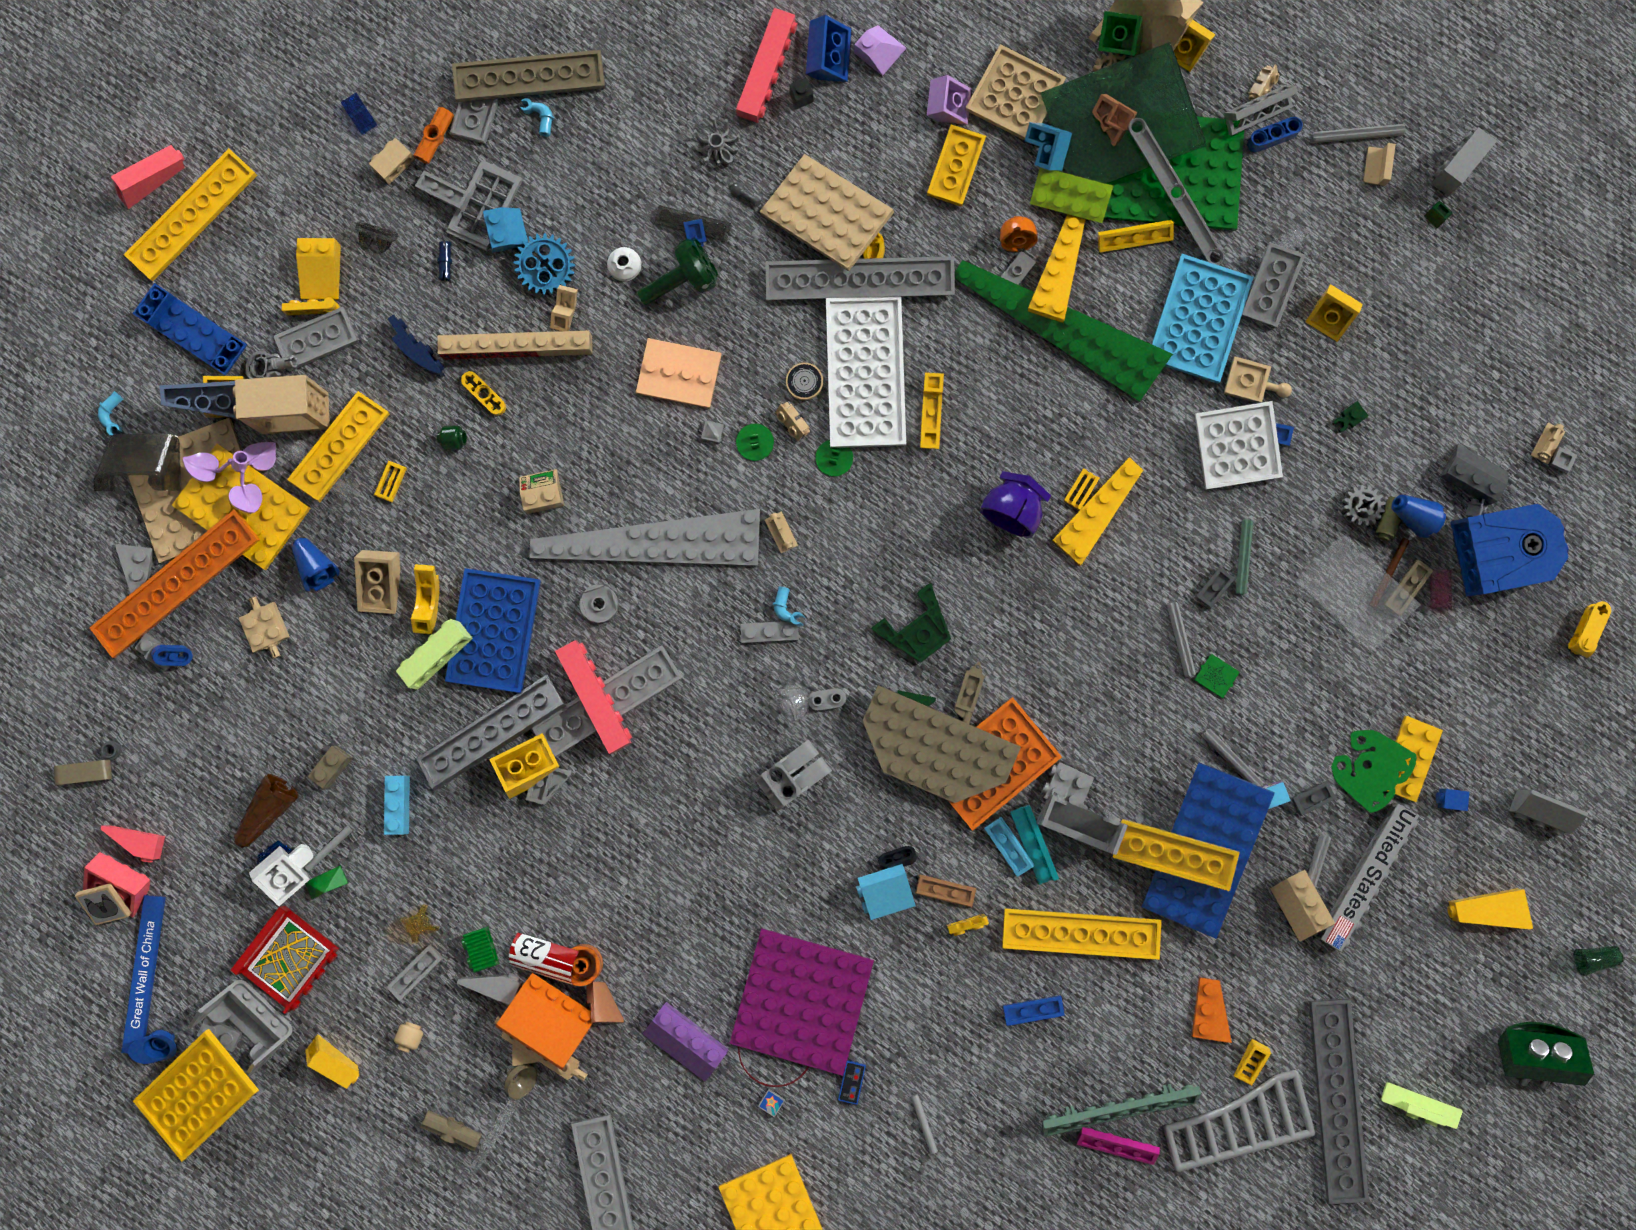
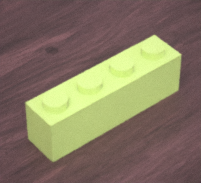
[396,619,473,690]

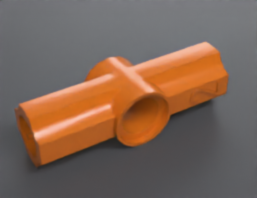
[413,107,454,164]

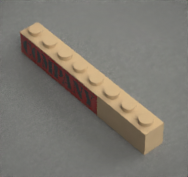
[438,330,592,360]

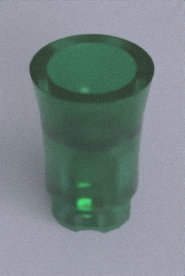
[1573,946,1623,976]

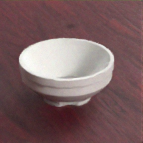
[607,247,641,281]

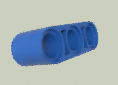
[1247,117,1303,152]

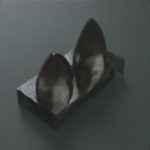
[355,222,398,253]

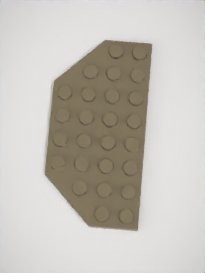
[862,685,1021,803]

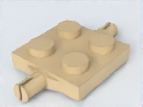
[239,596,290,659]

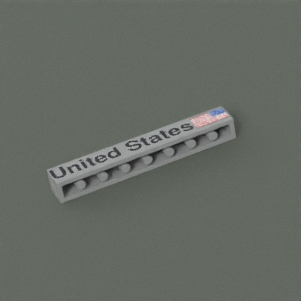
[1316,804,1419,952]

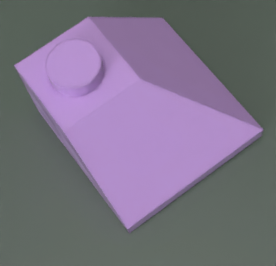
[854,25,906,76]

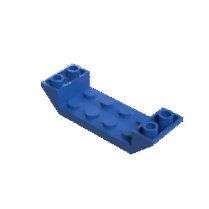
[132,283,247,376]

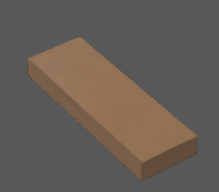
[915,874,976,907]

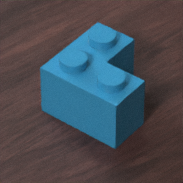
[1025,122,1072,171]

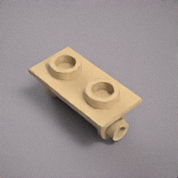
[1248,64,1279,100]
[775,402,810,442]
[1530,423,1565,465]
[765,511,798,554]

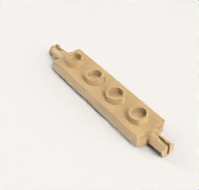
[494,1016,588,1082]

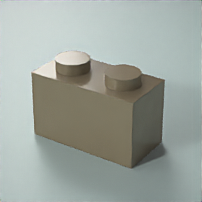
[308,746,353,789]

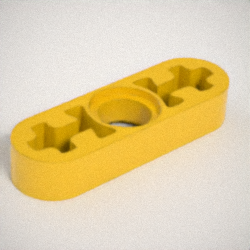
[461,371,506,416]

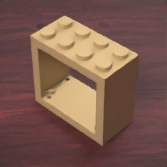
[233,375,330,434]

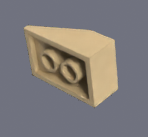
[354,550,400,614]

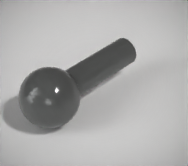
[730,182,761,206]

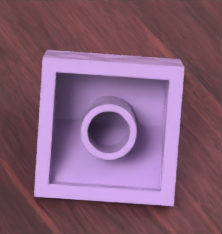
[927,75,972,125]

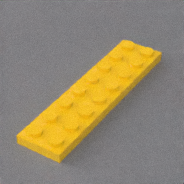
[124,148,257,281]
[1002,908,1162,960]

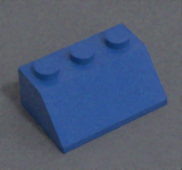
[806,15,851,82]

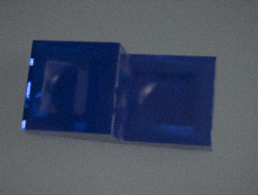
[341,93,377,135]

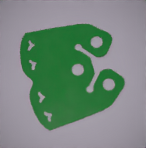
[1331,730,1417,813]

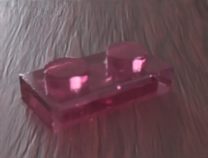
[1430,569,1452,608]

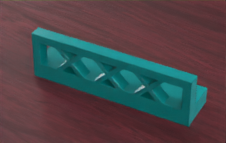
[1010,805,1059,885]

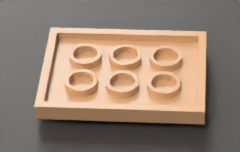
[636,338,722,408]

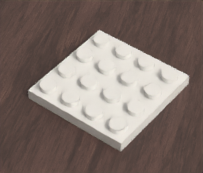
[1194,401,1283,489]

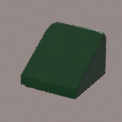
[1424,200,1453,228]

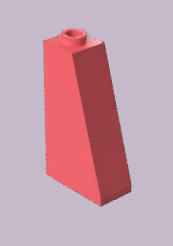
[111,145,185,209]

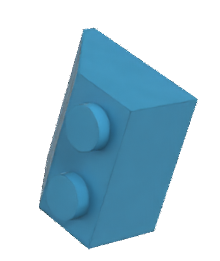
[483,207,528,253]

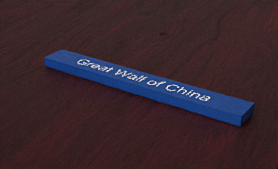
[121,895,166,1054]

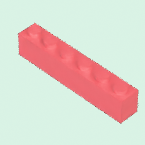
[736,8,798,123]
[555,640,633,754]

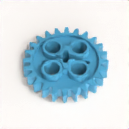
[514,233,575,296]

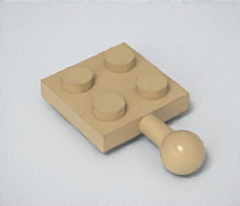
[1223,357,1292,403]

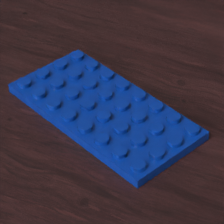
[1142,762,1275,939]

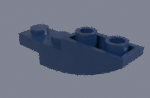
[388,315,445,377]

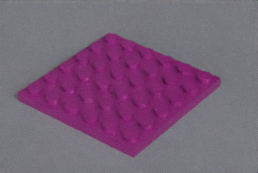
[729,928,874,1076]

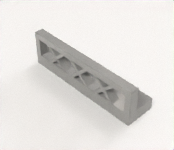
[1224,85,1298,135]

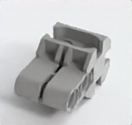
[755,740,832,811]

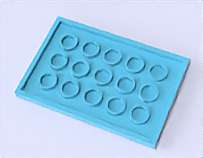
[1152,254,1254,384]

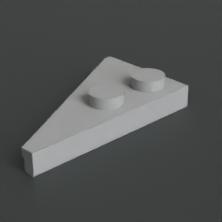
[116,544,154,594]

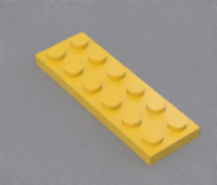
[287,391,390,503]
[1113,819,1240,891]

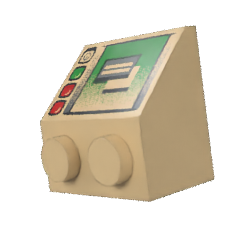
[520,469,564,514]

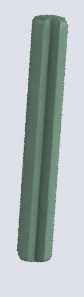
[1235,519,1253,595]

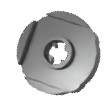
[579,585,619,623]

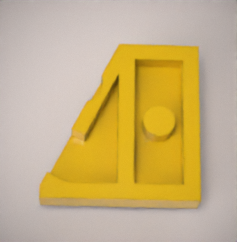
[946,914,989,936]

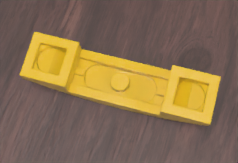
[920,373,944,449]

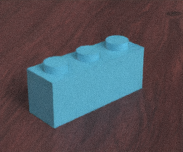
[384,776,410,835]

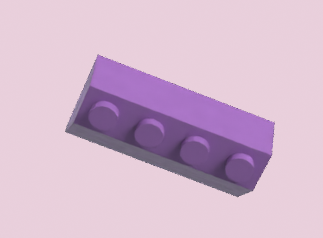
[643,1002,729,1081]

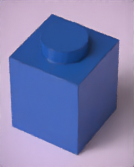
[1436,789,1469,811]

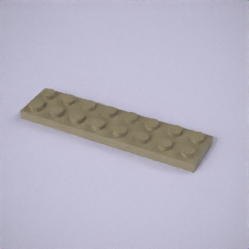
[452,50,605,102]

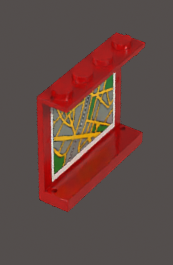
[230,906,339,1014]

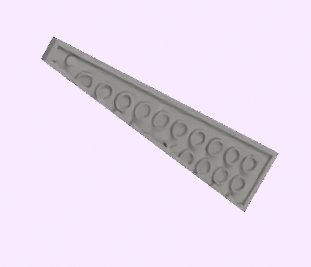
[529,509,760,566]

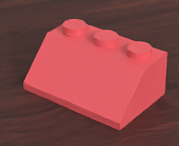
[83,852,150,918]

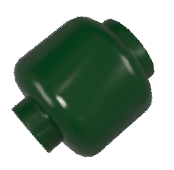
[437,426,467,450]

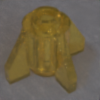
[400,904,440,943]

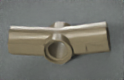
[420,1110,482,1151]

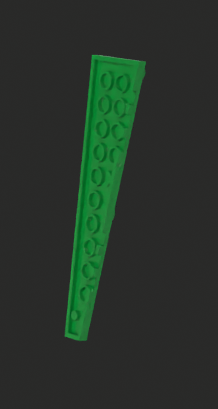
[954,260,1173,402]

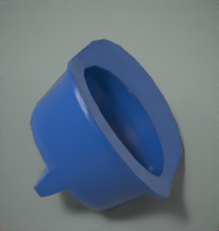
[128,1030,177,1064]

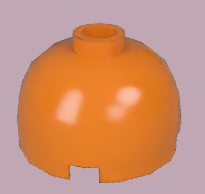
[1000,216,1038,252]

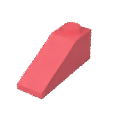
[101,825,165,862]

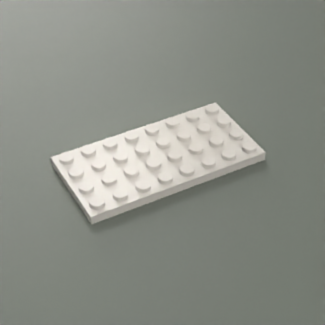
[826,296,906,448]

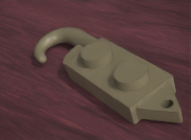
[954,662,985,724]

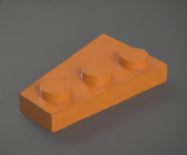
[1192,977,1232,1043]

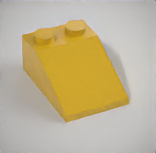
[296,238,341,300]
[489,733,559,799]

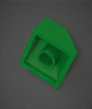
[1098,11,1143,56]

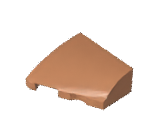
[1092,94,1137,146]
[586,982,624,1024]

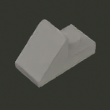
[135,633,170,671]

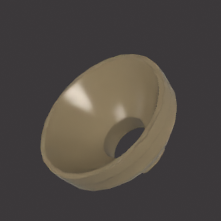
[504,1064,537,1099]

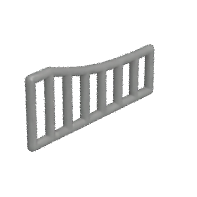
[1163,1070,1315,1172]

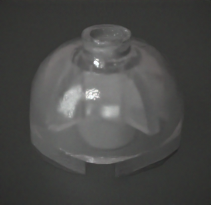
[774,684,810,724]

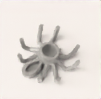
[692,117,740,166]

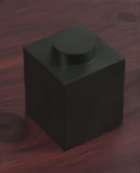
[789,77,814,109]

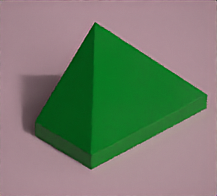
[305,866,348,900]

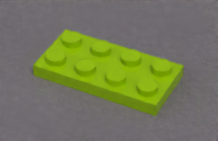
[1030,167,1113,223]

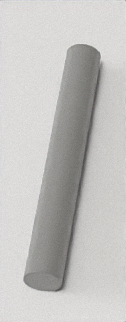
[304,825,353,871]
[910,1094,938,1154]

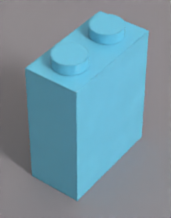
[856,864,916,920]

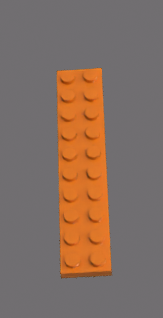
[90,509,260,658]

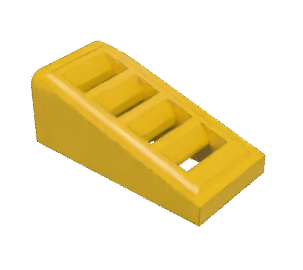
[1234,1039,1271,1086]

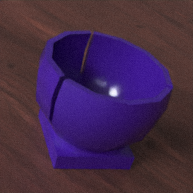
[980,471,1051,538]

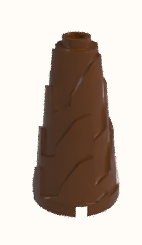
[234,774,299,848]

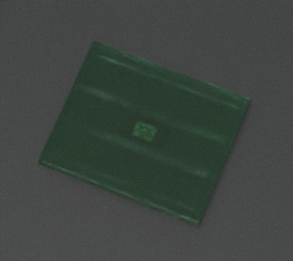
[1040,42,1206,184]

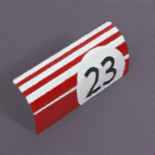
[509,933,579,985]

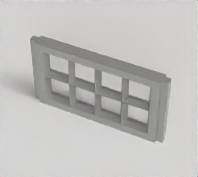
[446,160,523,251]

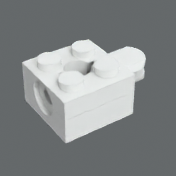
[249,844,313,906]

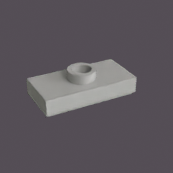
[1001,251,1036,285]

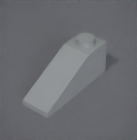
[457,973,523,1005]

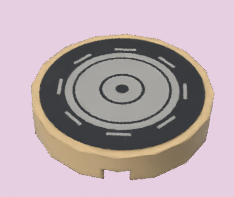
[786,363,823,401]

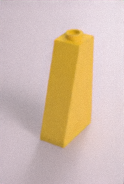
[1447,888,1533,929]

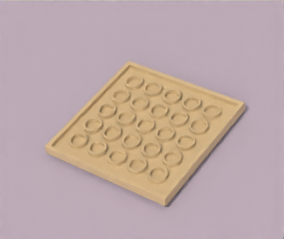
[122,418,242,564]

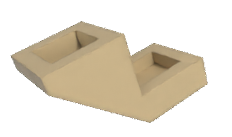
[550,285,578,331]

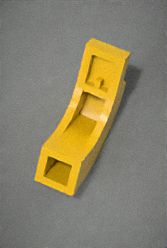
[411,564,439,634]

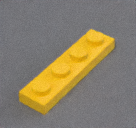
[1098,220,1174,252]

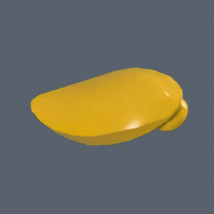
[862,233,885,259]

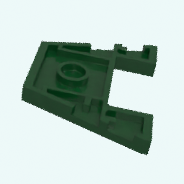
[871,583,951,663]

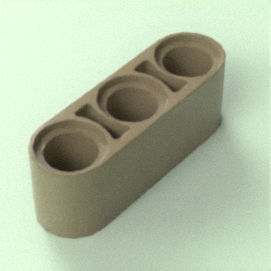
[54,760,112,786]

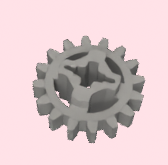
[1341,485,1386,527]

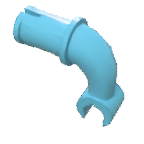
[520,98,554,137]
[98,391,124,437]
[772,586,806,627]

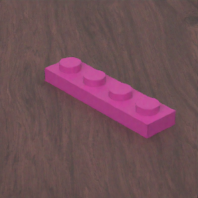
[1077,1127,1160,1165]

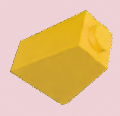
[306,1034,359,1089]

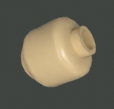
[394,1021,423,1053]

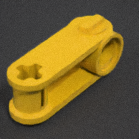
[1568,601,1611,658]

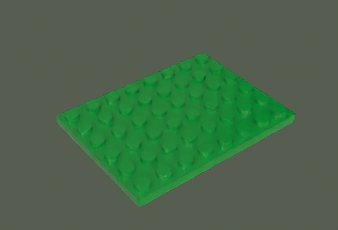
[1090,111,1245,231]

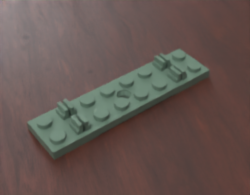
[1042,1084,1201,1137]

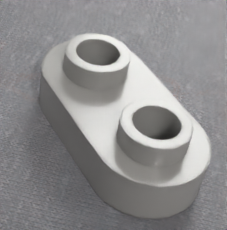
[808,688,846,711]

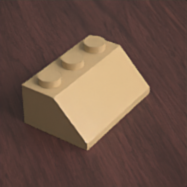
[1270,870,1335,942]

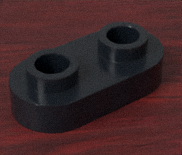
[878,846,917,870]

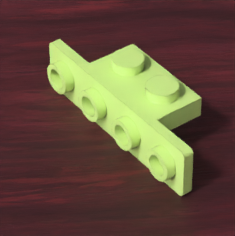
[1381,1082,1463,1129]

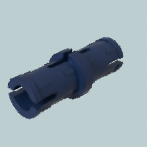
[437,241,452,281]

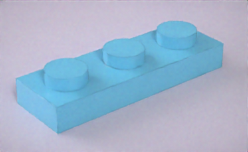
[984,817,1034,877]

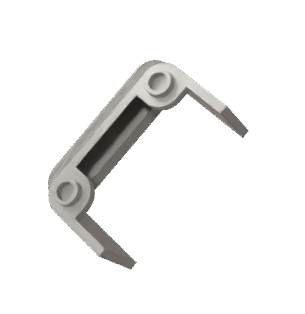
[1037,792,1128,855]
[189,980,293,1077]

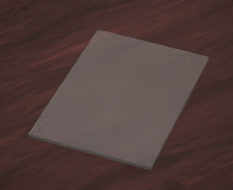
[1295,533,1421,652]

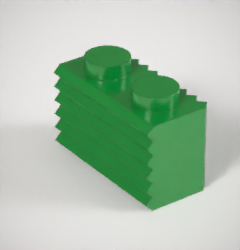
[461,926,500,973]

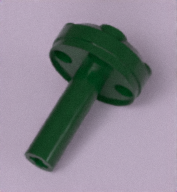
[637,238,718,305]

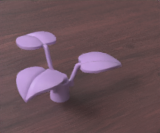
[183,442,276,513]

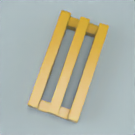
[374,460,407,503]
[1064,468,1100,511]

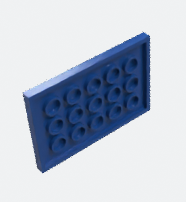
[445,568,541,693]

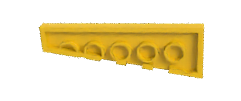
[1028,214,1085,323]
[1052,457,1143,566]

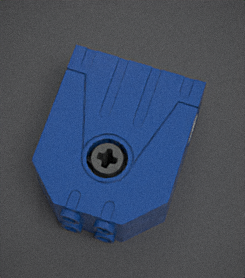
[1450,504,1568,597]

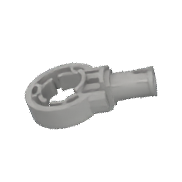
[246,351,297,379]

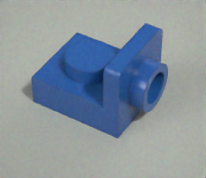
[683,219,707,246]

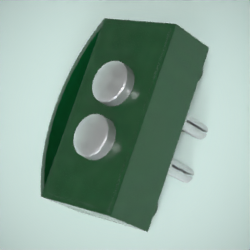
[1498,1022,1594,1089]

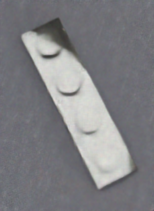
[654,205,731,242]

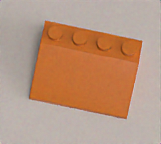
[496,973,594,1070]

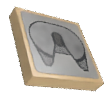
[75,883,131,925]

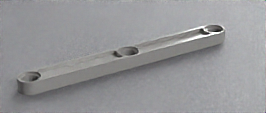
[1128,118,1224,265]

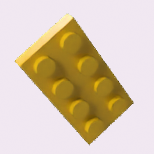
[927,124,986,207]
[1387,716,1443,802]

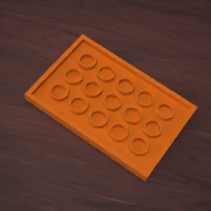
[947,697,1062,831]

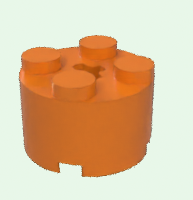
[571,944,603,986]

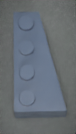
[159,381,237,419]

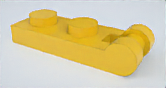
[282,297,340,316]

